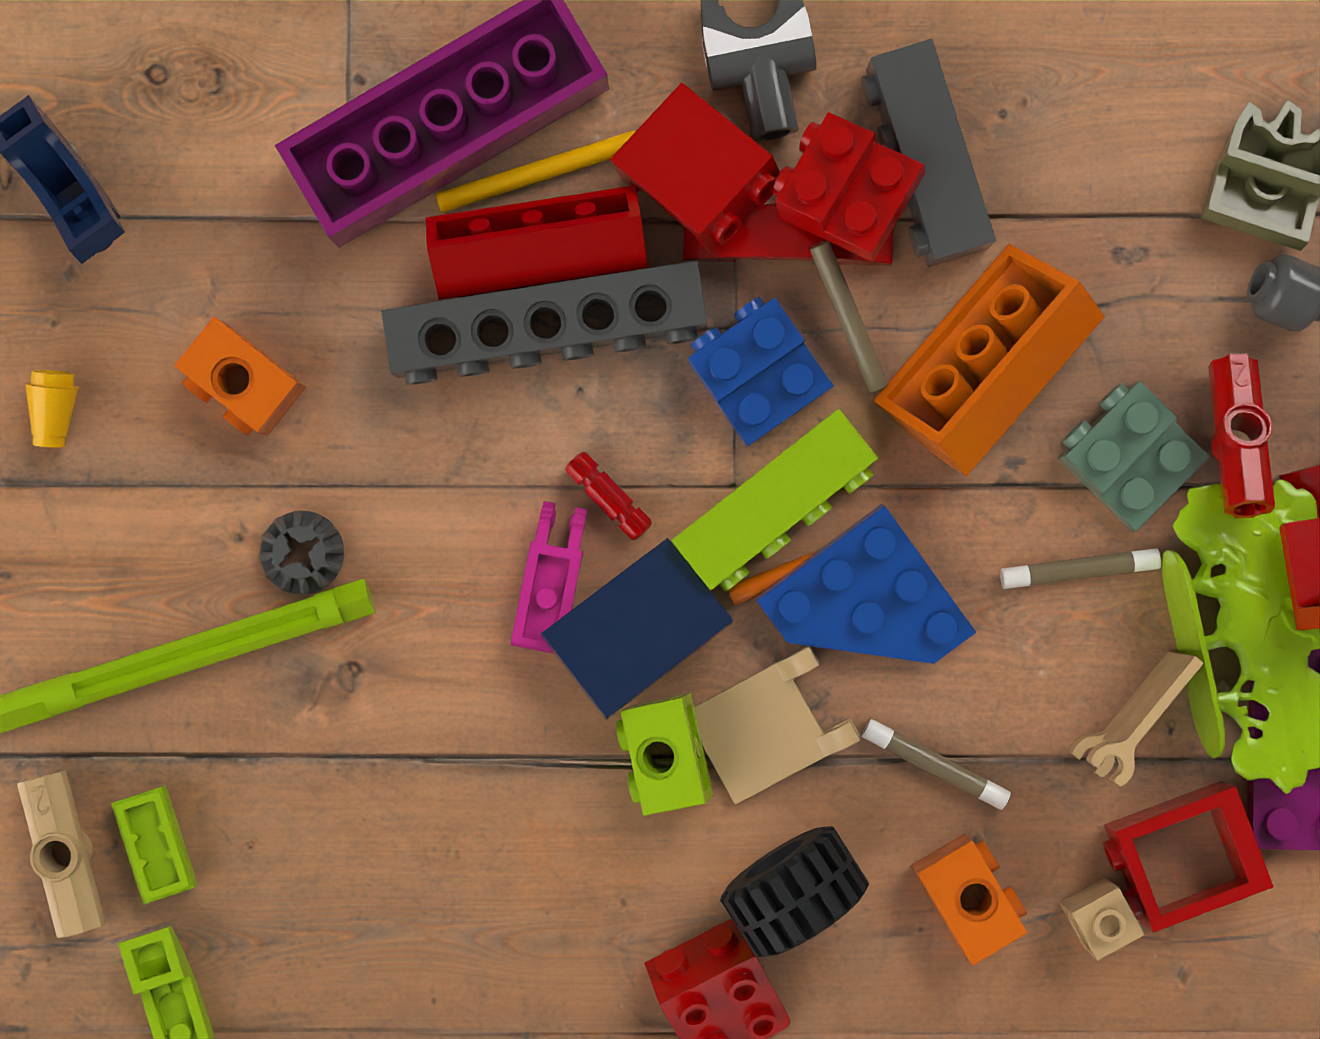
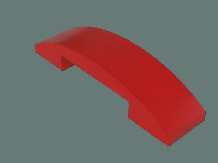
[683,204,893,266]

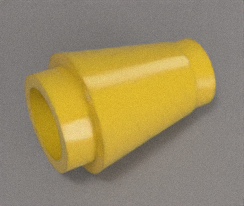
[25,370,80,448]

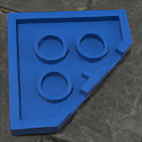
[754,504,976,664]

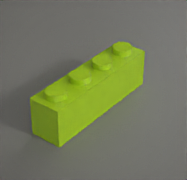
[671,408,879,592]

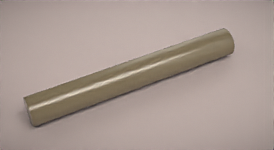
[809,240,888,392]

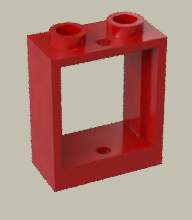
[1102,781,1274,933]

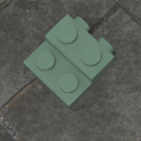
[1057,381,1210,532]

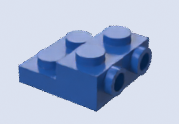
[687,297,834,447]

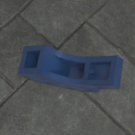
[0,95,125,264]

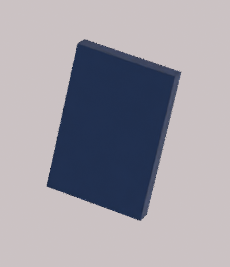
[541,538,733,720]

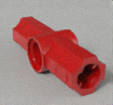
[1208,354,1275,518]

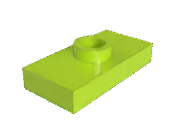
[111,785,198,905]

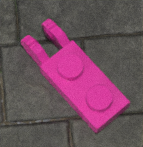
[510,501,587,654]

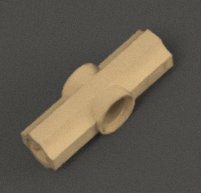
[17,770,106,938]

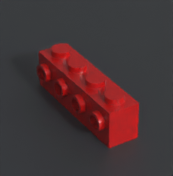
[425,185,648,300]

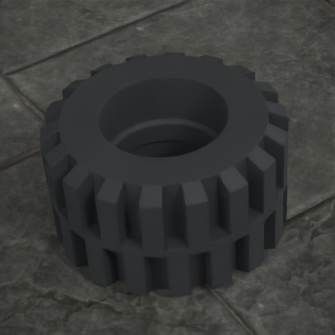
[720,826,869,957]

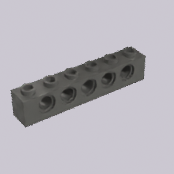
[381,261,708,385]

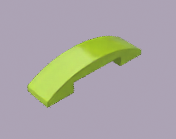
[118,926,215,1039]

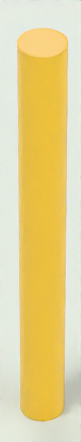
[435,130,635,213]

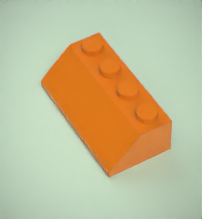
[873,244,1105,477]

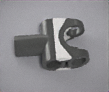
[700,0,816,141]

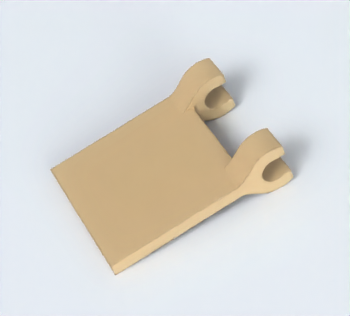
[694,645,860,805]
[1069,652,1204,787]

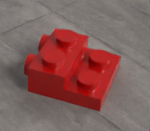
[773,112,925,262]

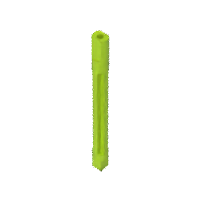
[0,578,376,733]

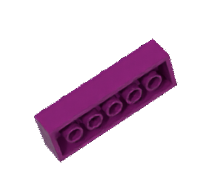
[275,0,609,248]

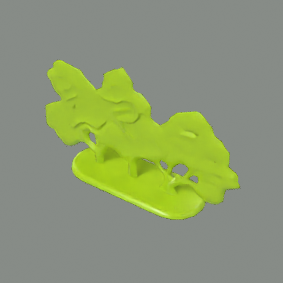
[1162,480,1320,794]

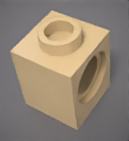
[1059,877,1145,961]

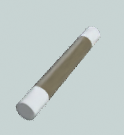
[1000,548,1161,589]
[861,718,1011,810]

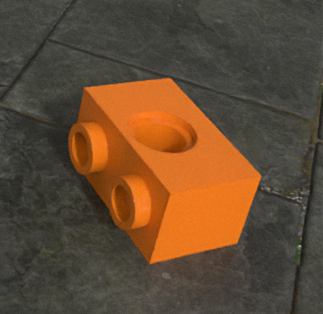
[174,316,306,436]
[911,833,1028,966]

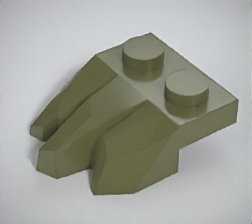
[1201,99,1320,251]

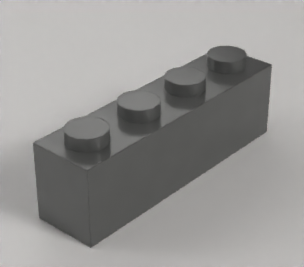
[861,38,996,268]

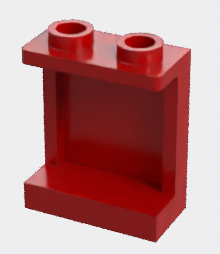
[609,82,780,253]

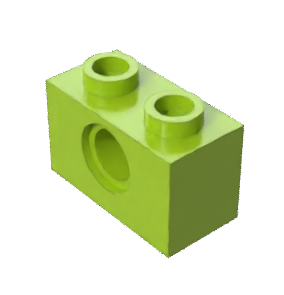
[616,693,714,816]

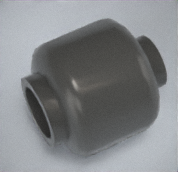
[1247,255,1320,331]

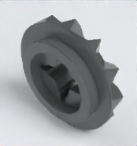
[258,511,344,594]

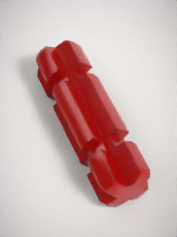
[565,452,652,540]

